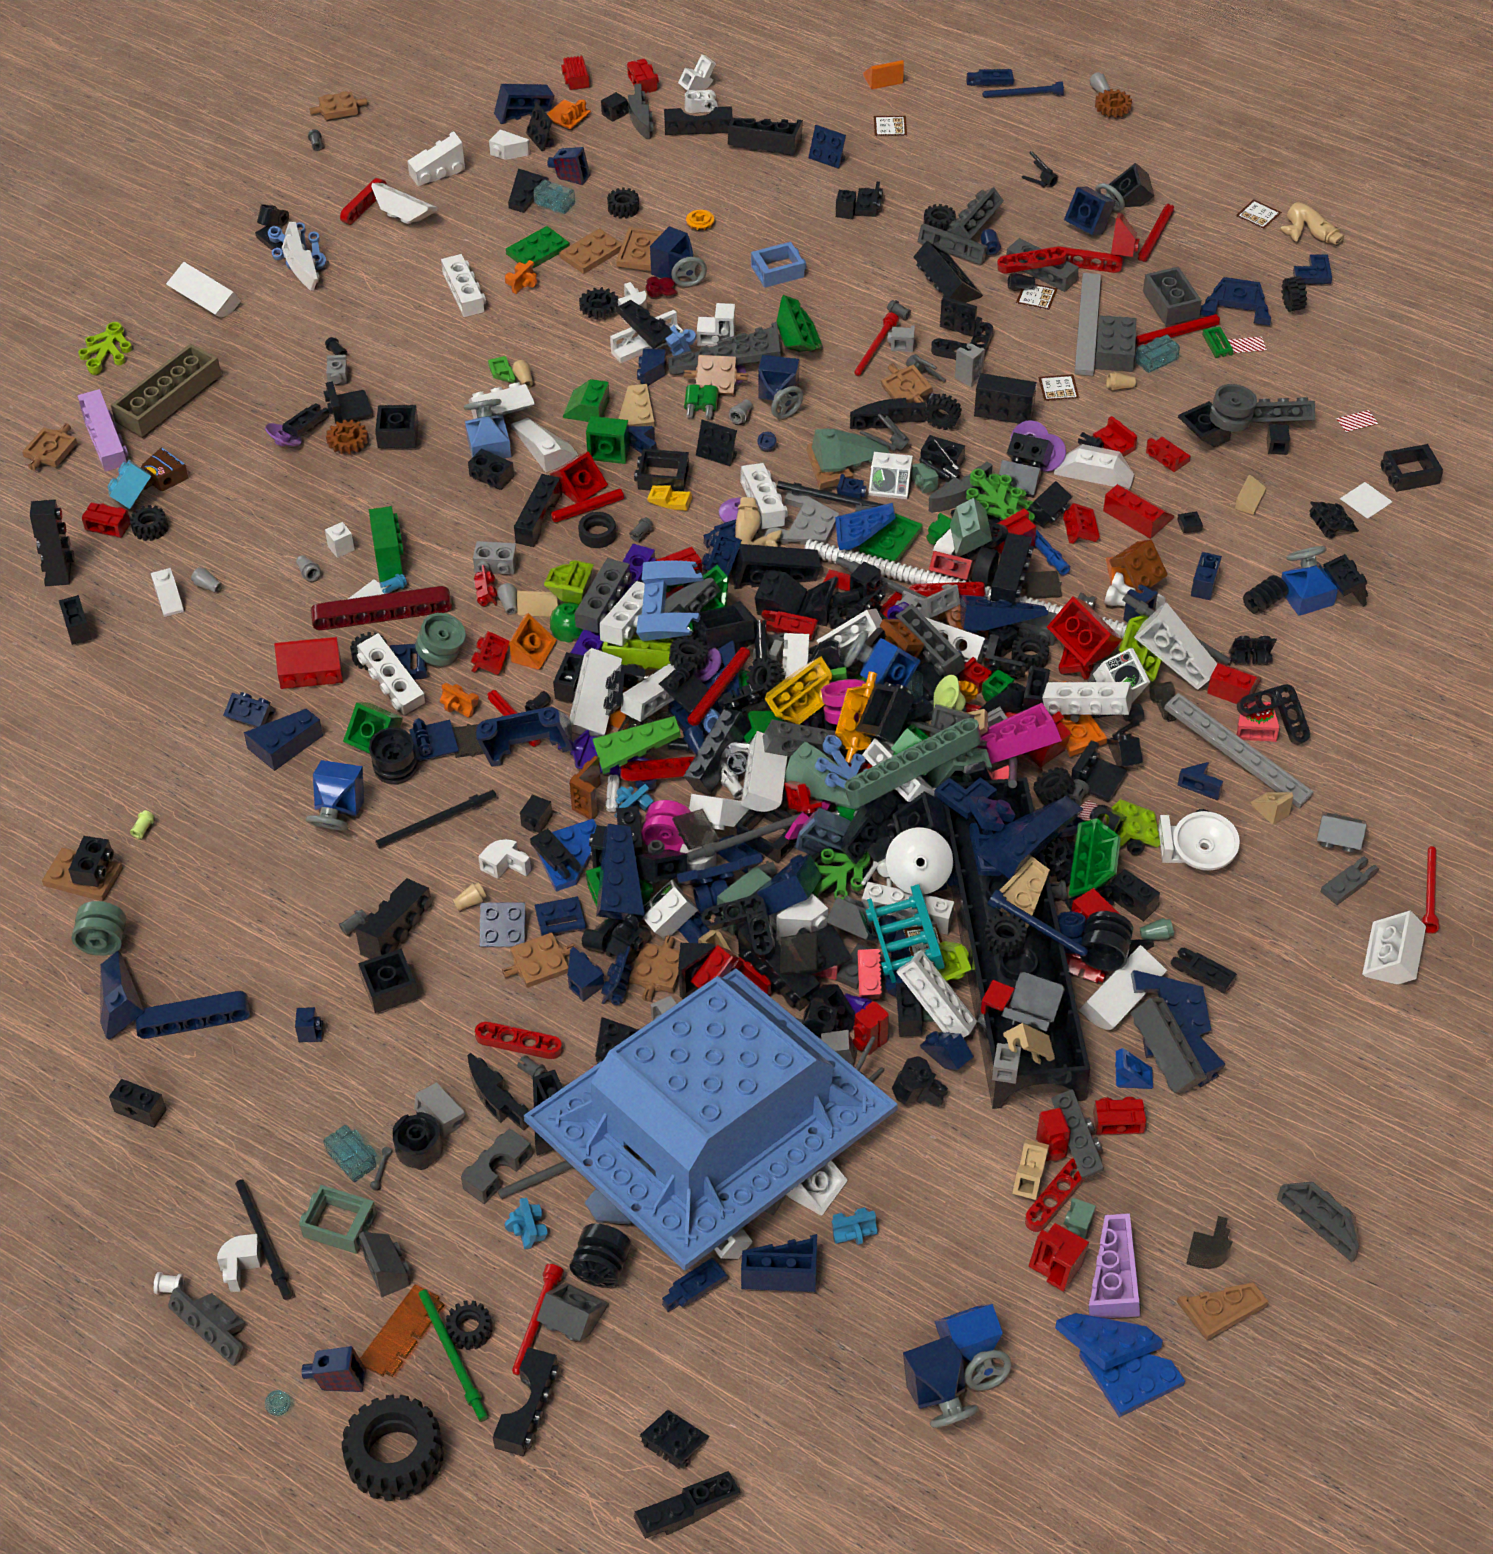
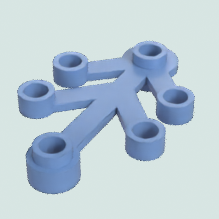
[268,222,326,270]
[815,735,867,789]

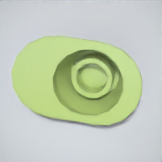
[934,675,966,711]

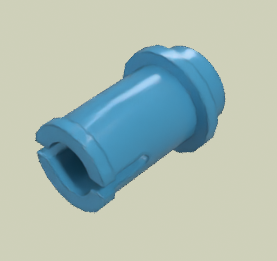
[380,574,407,594]

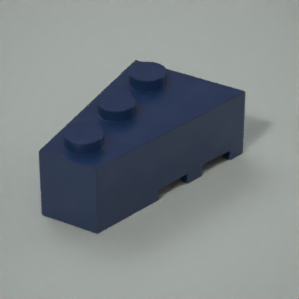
[494,84,555,124]
[244,709,323,771]
[757,854,822,915]
[741,1234,817,1292]

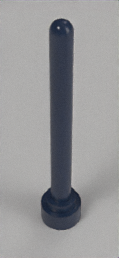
[982,81,1064,98]
[987,889,1088,956]

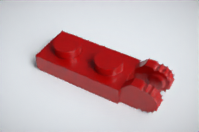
[761,610,817,640]

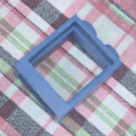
[751,242,806,288]

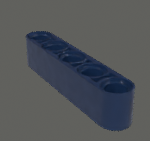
[135,991,250,1039]

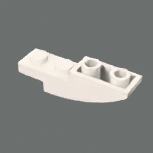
[282,222,319,290]

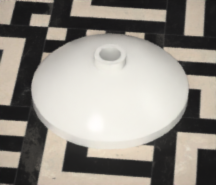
[1173,811,1240,870]
[886,827,953,895]

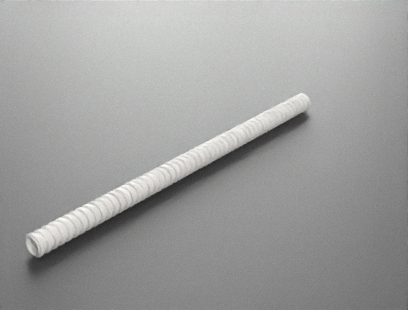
[804,539,1127,639]

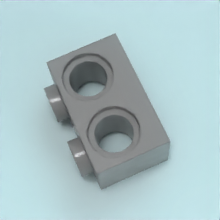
[473,541,517,574]

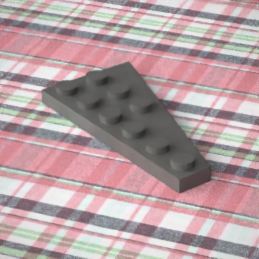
[668,322,781,374]

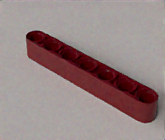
[311,586,452,630]

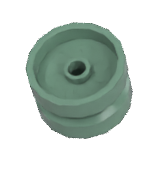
[415,613,466,666]
[71,901,127,956]

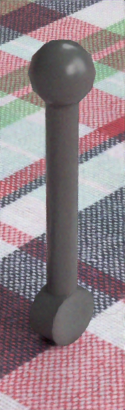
[370,1147,392,1190]

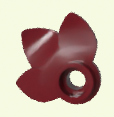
[645,276,678,297]

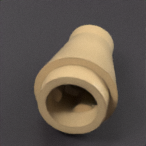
[512,360,533,388]
[1106,372,1136,390]
[453,882,487,911]

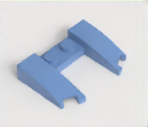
[636,561,704,641]

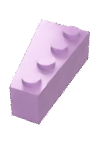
[77,389,129,472]
[1089,1213,1140,1319]

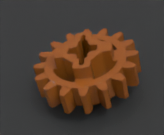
[1095,89,1132,118]
[326,420,368,454]

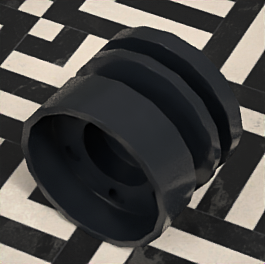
[369,727,418,784]
[1080,911,1133,971]
[570,1223,631,1288]

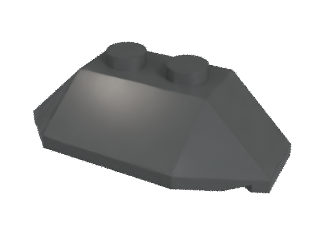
[1277,1181,1359,1262]

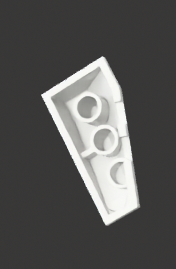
[511,418,578,472]

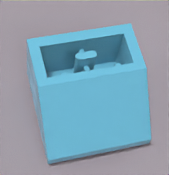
[107,460,151,509]

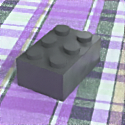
[1143,267,1202,325]
[1095,315,1137,372]

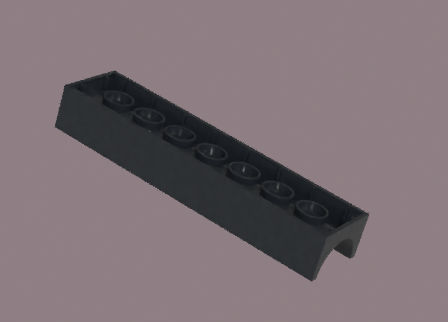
[940,777,1090,1109]

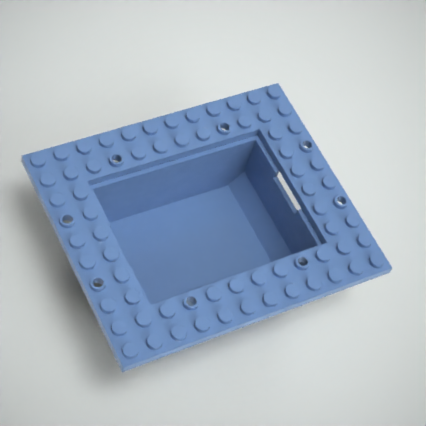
[524,968,898,1271]

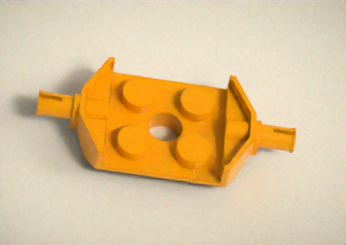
[835,672,878,764]

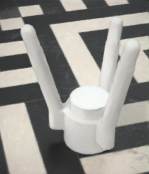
[861,858,892,887]

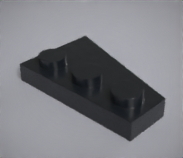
[616,300,680,349]

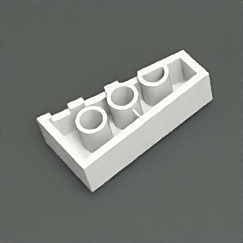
[1134,602,1217,690]
[782,633,810,681]

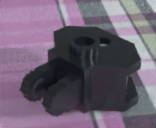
[809,638,859,679]
[606,914,651,964]
[892,1056,948,1107]

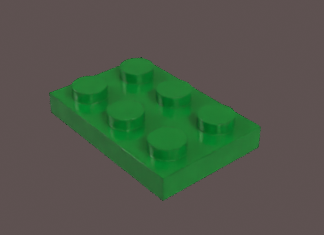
[506,226,570,268]
[859,513,923,564]

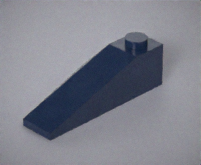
[960,595,1048,633]

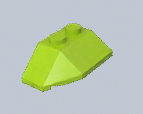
[544,560,594,605]
[1119,615,1161,682]
[602,635,674,669]

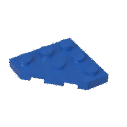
[835,503,896,550]
[536,819,597,892]
[1055,1313,1163,1370]
[1079,1351,1185,1418]

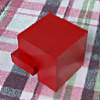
[991,508,1037,554]
[1026,711,1072,767]
[1028,1223,1089,1292]

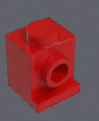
[959,657,992,694]

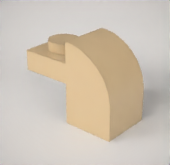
[1012,1139,1049,1200]

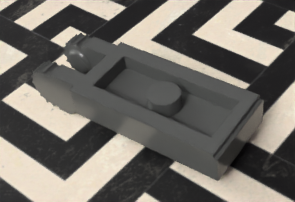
[1320,856,1379,905]

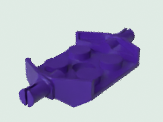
[558,730,651,776]

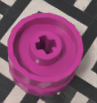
[821,679,866,724]
[641,800,694,852]

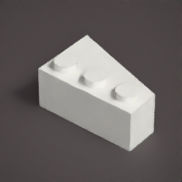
[817,609,883,673]

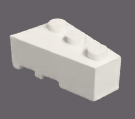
[408,131,465,186]

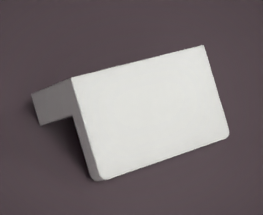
[1158,815,1185,863]

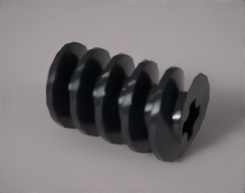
[1243,575,1289,614]

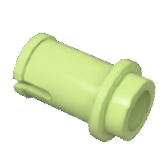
[130,810,154,839]

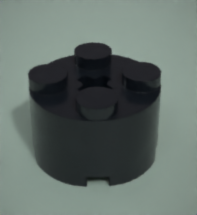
[392,1112,443,1170]

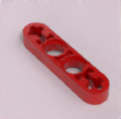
[340,178,387,225]
[997,246,1067,274]
[1058,247,1123,273]
[909,582,986,598]
[620,757,694,781]
[475,1022,562,1059]
[1025,1158,1086,1232]

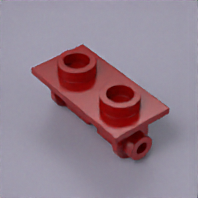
[474,565,498,606]
[1065,953,1108,984]

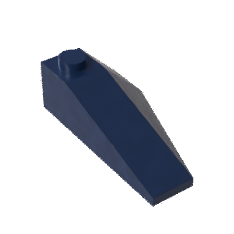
[100,951,144,1040]

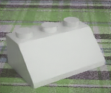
[469,382,534,419]
[1362,910,1426,984]

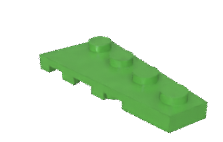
[593,716,681,775]

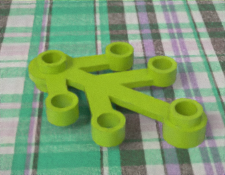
[78,322,132,375]

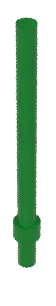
[418,1289,488,1422]

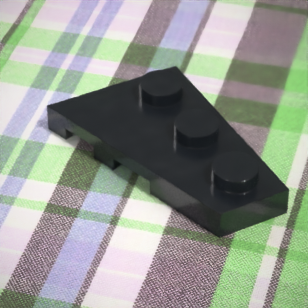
[508,168,549,213]

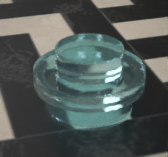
[265,1390,291,1416]

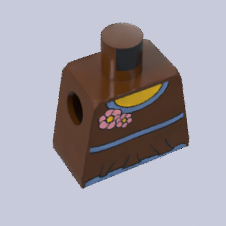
[141,447,189,491]

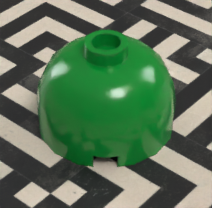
[549,602,583,643]

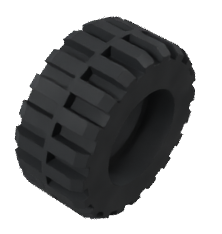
[342,1394,444,1501]

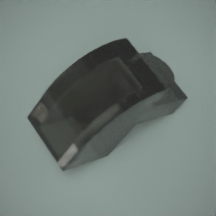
[1186,1216,1233,1269]

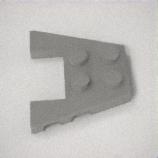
[764,491,839,545]

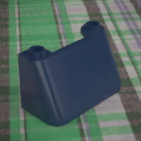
[476,707,573,767]

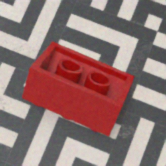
[1103,484,1174,539]
[1047,596,1123,667]
[274,637,343,689]

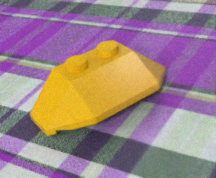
[765,656,832,724]

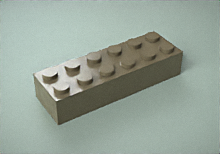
[111,343,221,437]

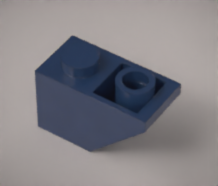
[637,349,666,386]
[1191,552,1222,600]
[567,947,604,1002]
[920,1031,974,1070]

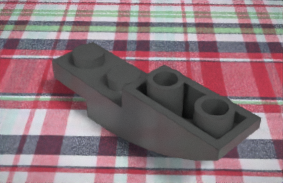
[628,84,653,139]
[928,461,993,513]
[655,578,721,642]

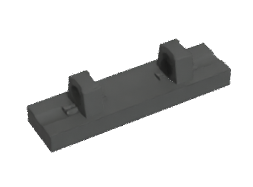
[917,224,988,265]

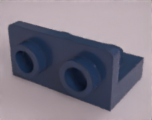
[701,531,742,577]
[223,692,276,727]

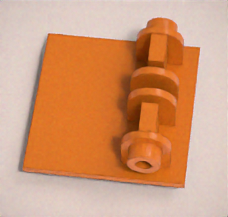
[547,99,591,130]

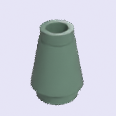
[1139,918,1174,940]

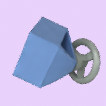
[464,399,511,458]

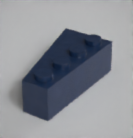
[596,824,645,922]

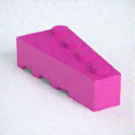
[977,703,1062,764]

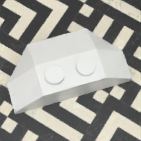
[371,183,438,224]
[1054,444,1134,489]

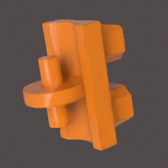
[505,260,537,294]
[440,683,479,718]

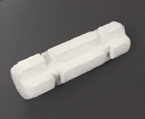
[606,775,620,812]

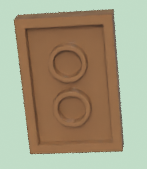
[616,227,663,271]
[559,228,622,274]
[42,848,123,901]

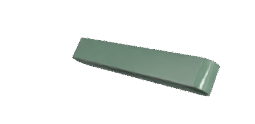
[844,718,982,807]

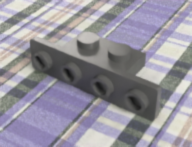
[906,704,987,749]
[1051,1090,1104,1179]
[168,1287,245,1365]

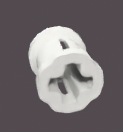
[154,1272,184,1295]

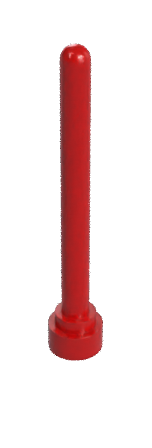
[854,312,899,376]
[1421,846,1439,934]
[512,1264,564,1375]

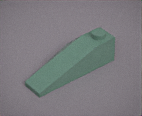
[812,428,890,472]
[784,742,861,810]

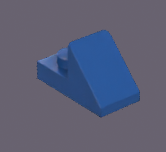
[1115,1048,1153,1089]

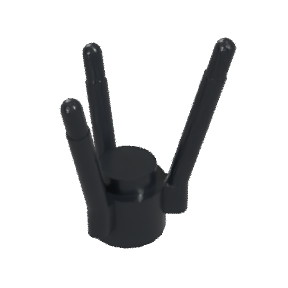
[1022,151,1058,188]
[919,438,961,482]
[1091,703,1144,737]

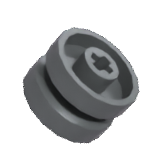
[1209,384,1257,432]

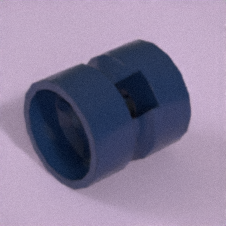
[693,879,728,915]
[1057,911,1086,954]

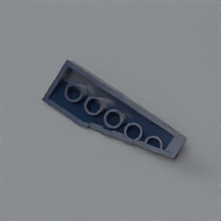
[975,796,1083,879]

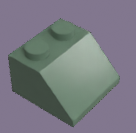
[950,498,992,557]

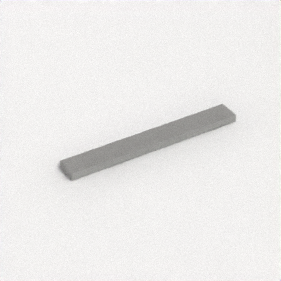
[1074,273,1101,376]
[1164,693,1314,809]

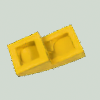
[647,486,693,511]

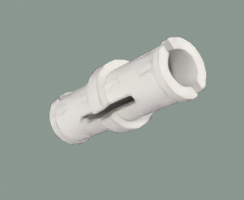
[720,760,743,799]

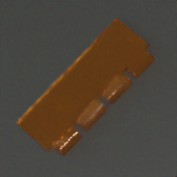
[360,1284,445,1377]

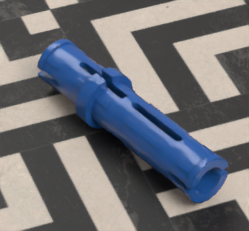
[1035,529,1070,575]

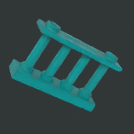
[865,884,945,983]

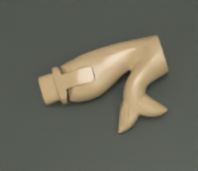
[1280,202,1344,245]
[735,497,782,553]

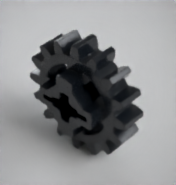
[579,287,618,320]
[1043,838,1075,884]

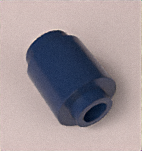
[980,229,1001,255]

